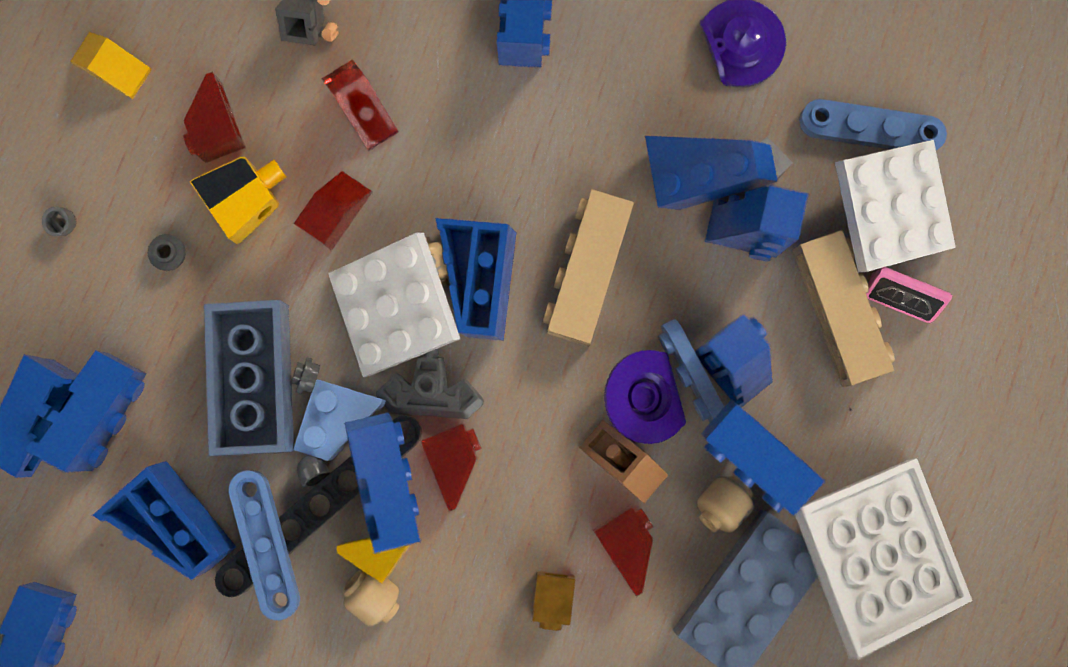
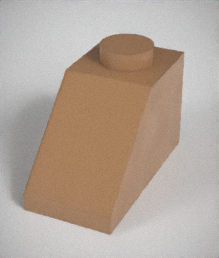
[579,420,668,503]

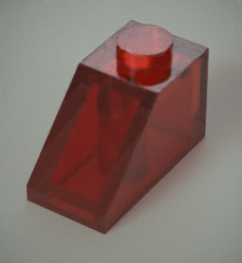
[322,59,399,151]
[183,72,246,163]
[293,171,372,251]
[421,424,482,511]
[593,505,653,597]

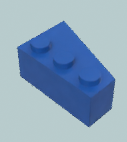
[497,0,552,68]
[645,136,778,210]
[705,185,808,261]
[436,218,517,341]
[695,314,773,408]
[24,350,147,472]
[0,354,78,478]
[701,399,825,516]
[344,412,421,553]
[92,461,236,580]
[0,582,77,667]

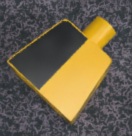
[190,157,287,245]

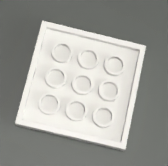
[795,458,972,659]

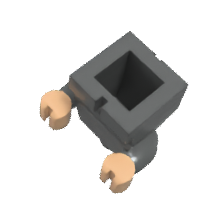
[275,0,338,46]

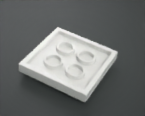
[835,140,956,273]
[328,233,460,377]

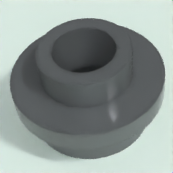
[148,234,186,271]
[291,357,320,394]

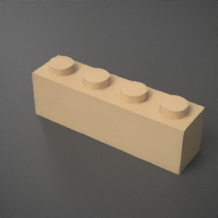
[543,189,634,347]
[793,230,895,387]

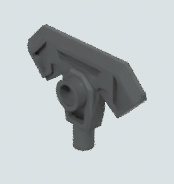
[376,348,484,419]

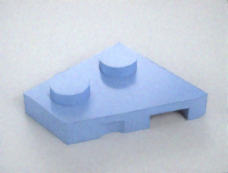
[293,379,386,461]

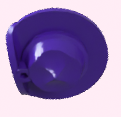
[700,0,786,87]
[604,350,686,444]

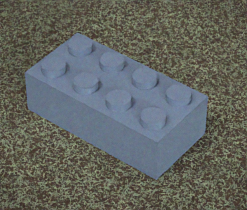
[204,300,294,456]
[673,510,818,667]

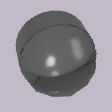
[42,207,76,236]
[297,456,330,487]

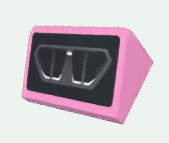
[866,267,953,323]

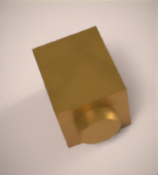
[532,571,575,631]

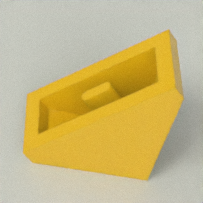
[70,32,152,99]
[336,538,410,584]

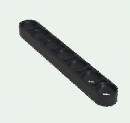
[215,416,422,597]

